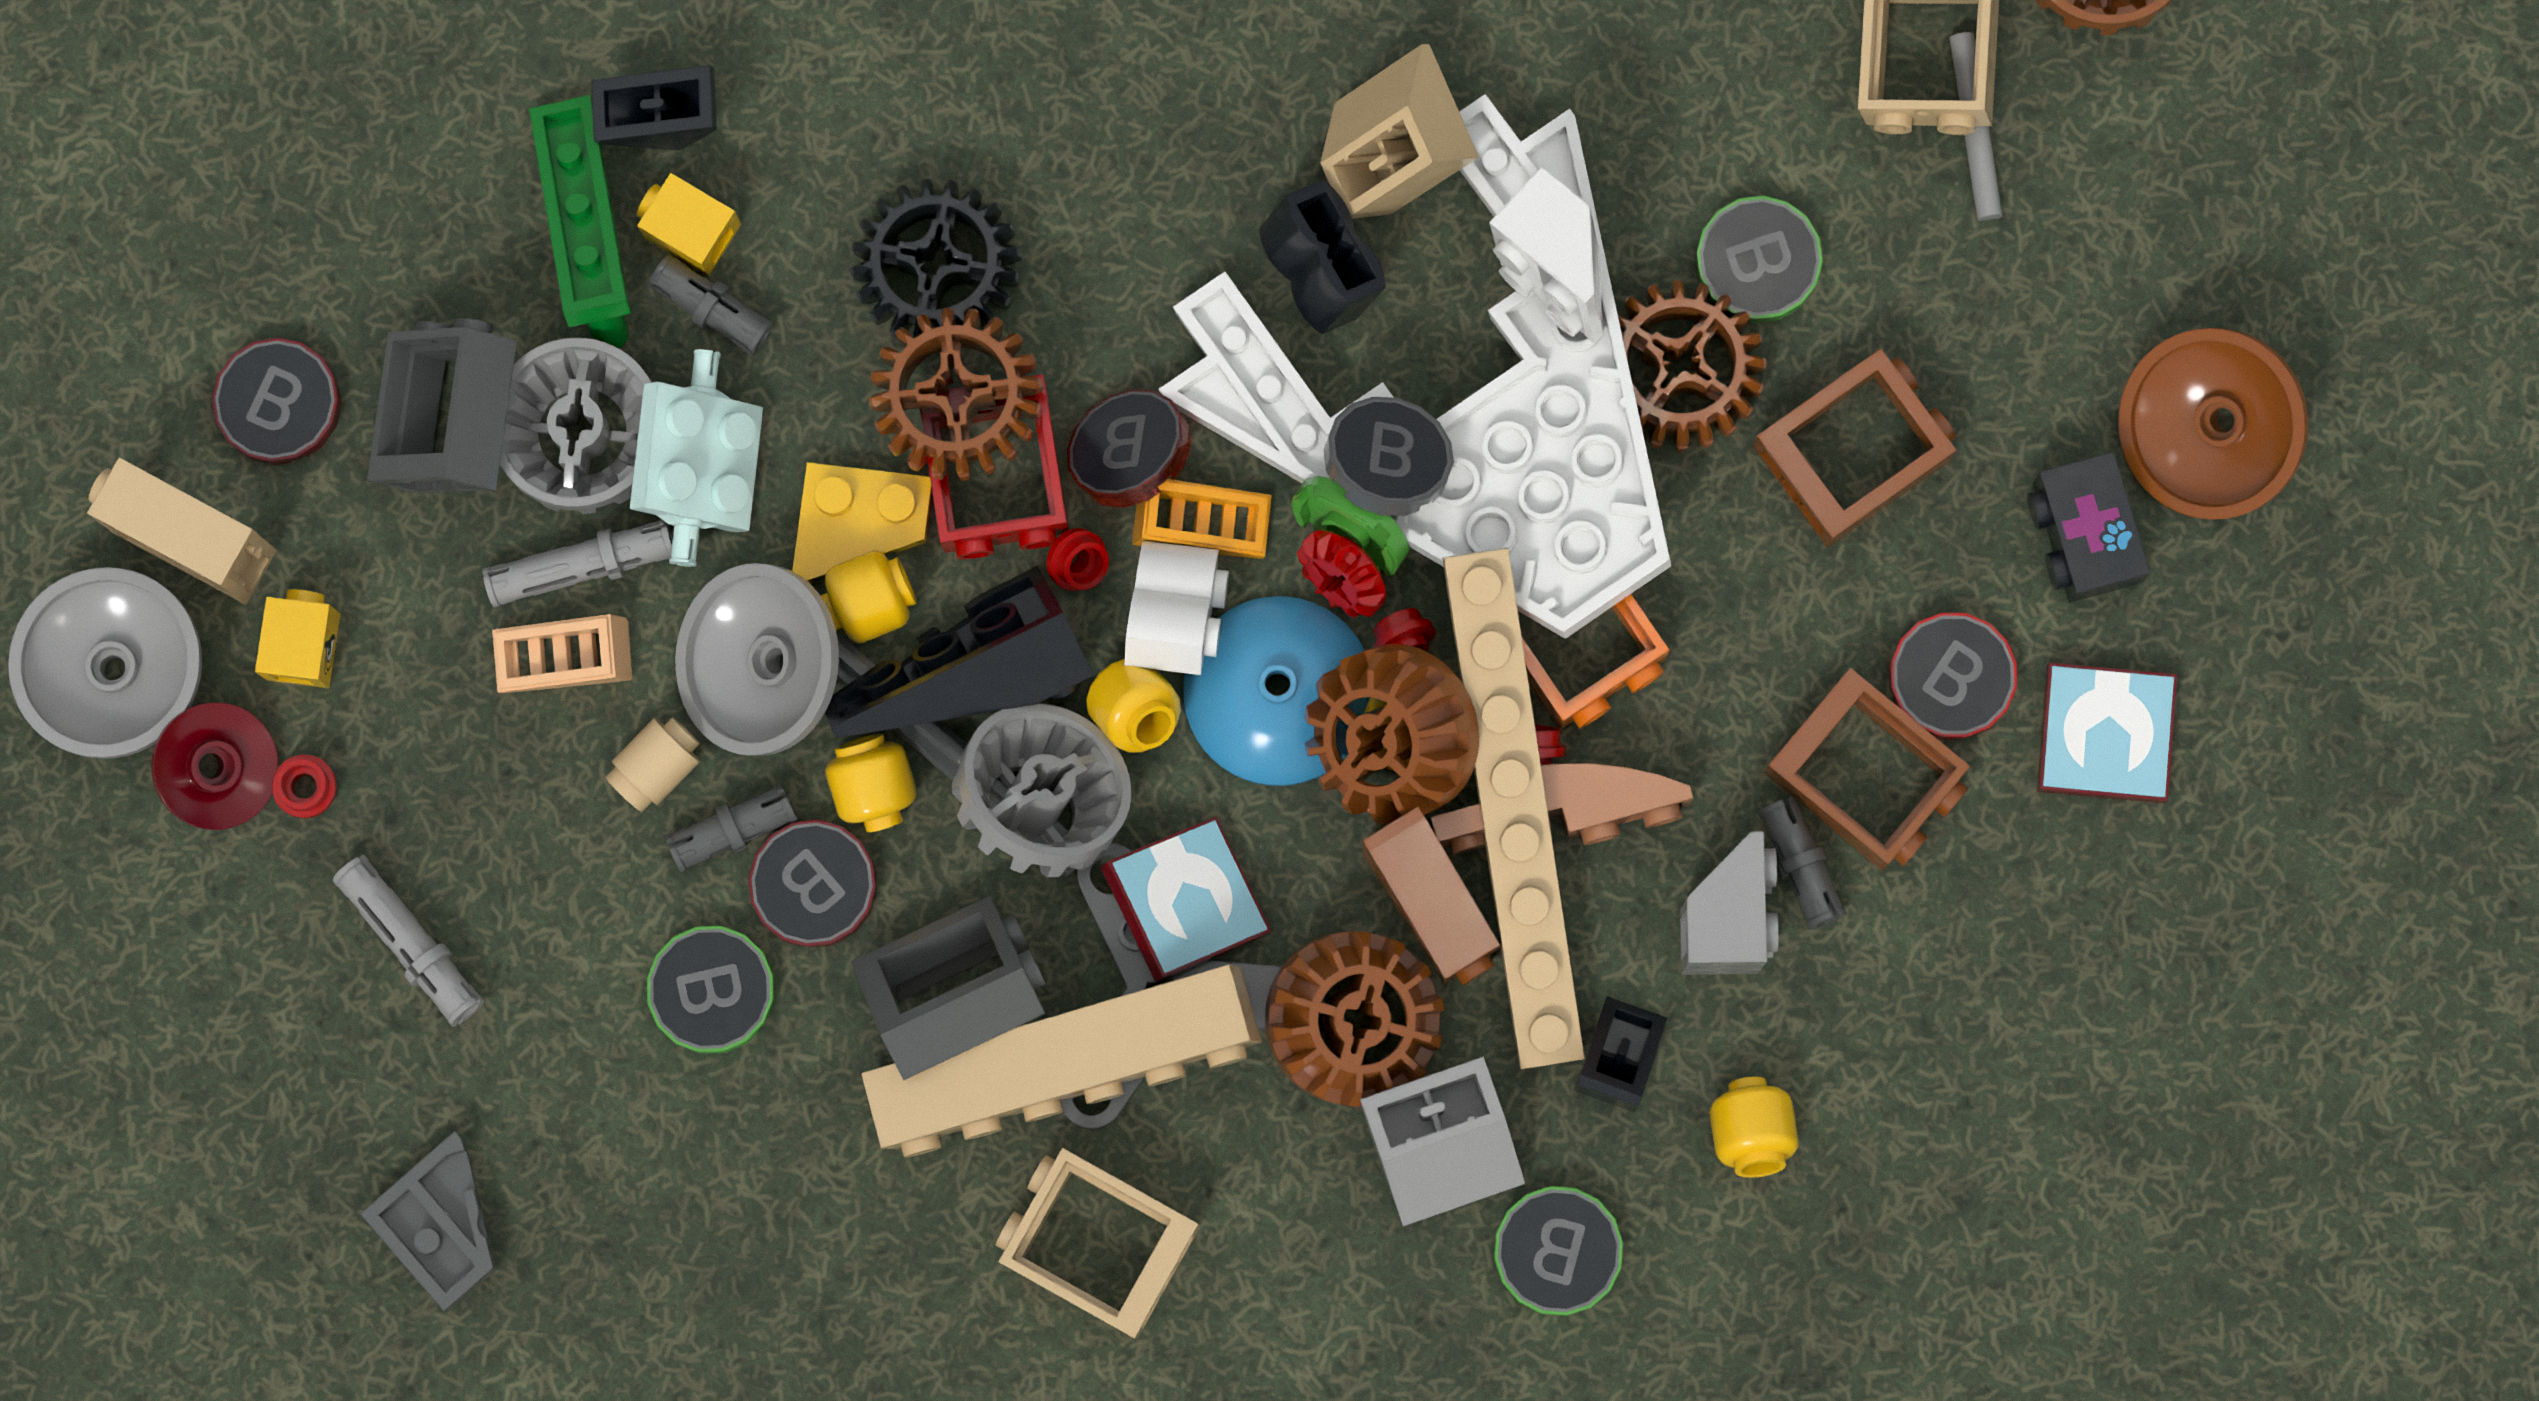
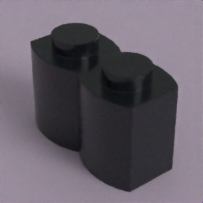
[1260,180,1386,334]

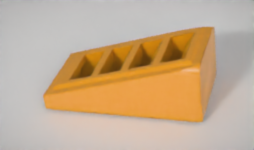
[1132,477,1272,559]

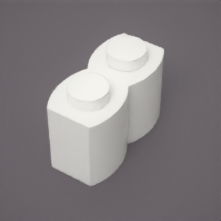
[1124,540,1229,675]

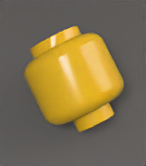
[821,550,917,644]
[1086,659,1181,753]
[825,733,917,832]
[1709,1077,1799,1178]

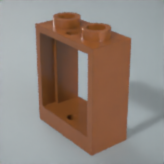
[1753,348,1957,548]
[1764,668,1970,871]

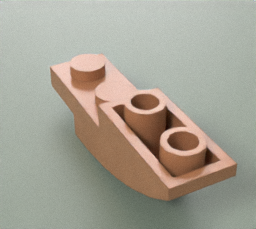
[1430,764,1693,855]

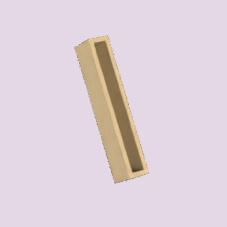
[861,965,1262,1158]

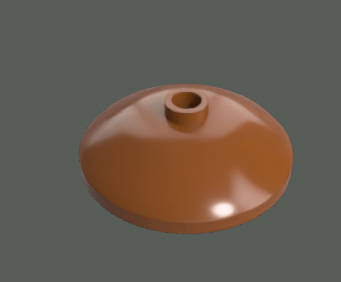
[2118,327,2309,520]

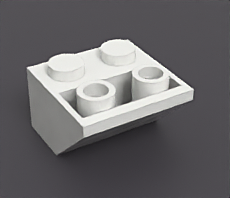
[1489,167,1603,343]

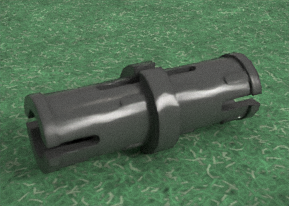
[647,253,775,357]
[664,783,798,873]
[1758,796,1847,930]

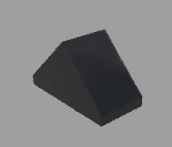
[591,65,717,150]
[1574,996,1667,1112]

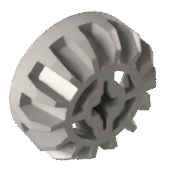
[500,338,652,514]
[952,703,1131,877]

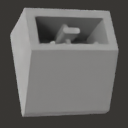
[1680,832,1779,975]
[1360,1057,1525,1227]

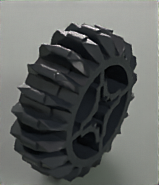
[851,178,1022,340]

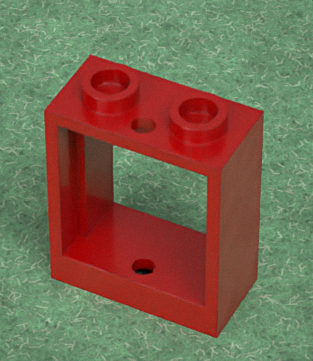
[920,374,1069,560]

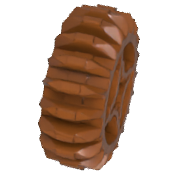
[1618,280,1766,452]
[869,308,1043,481]

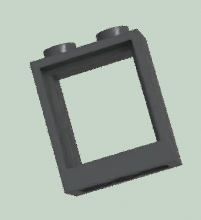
[367,318,517,494]
[851,895,1046,1081]

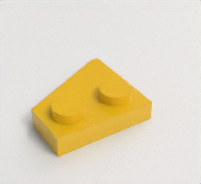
[792,462,932,584]

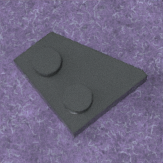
[361,1131,497,1312]

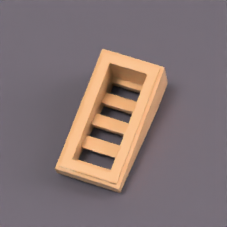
[492,614,632,693]

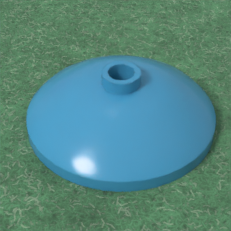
[1183,596,1370,786]

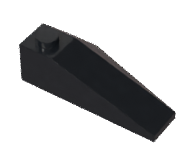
[825,566,1094,738]

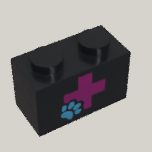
[2027,452,2151,603]

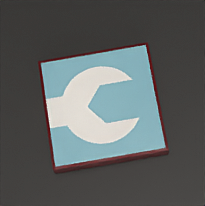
[2037,663,2177,804]
[1101,817,1271,983]

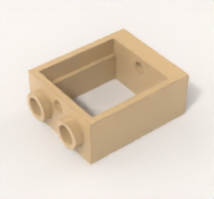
[1858,0,1999,135]
[87,458,277,605]
[995,1148,1200,1340]

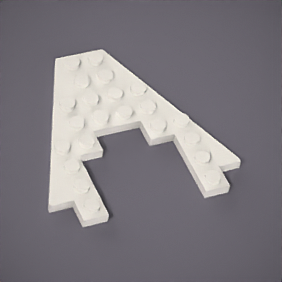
[1159,94,1671,639]

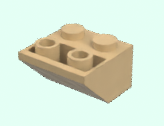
[1320,44,1479,219]

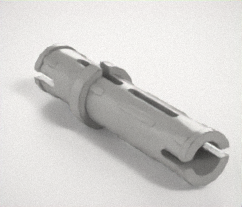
[482,519,673,608]
[332,855,485,1027]

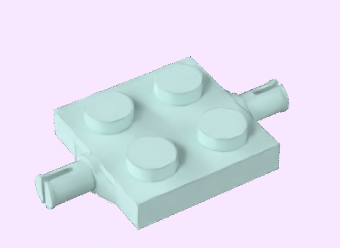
[630,349,763,567]

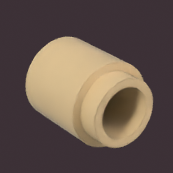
[605,717,700,812]

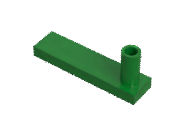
[529,95,631,349]

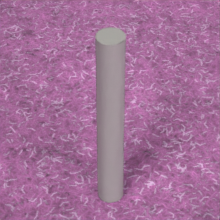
[1949,32,2002,221]

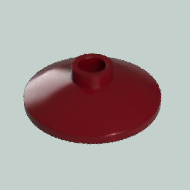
[151,702,278,830]

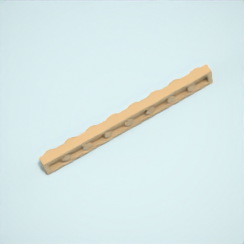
[1442,548,1585,1069]

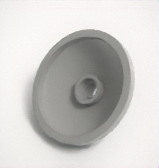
[675,563,839,756]
[8,567,202,759]

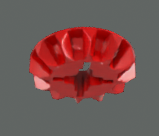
[1296,530,1386,618]

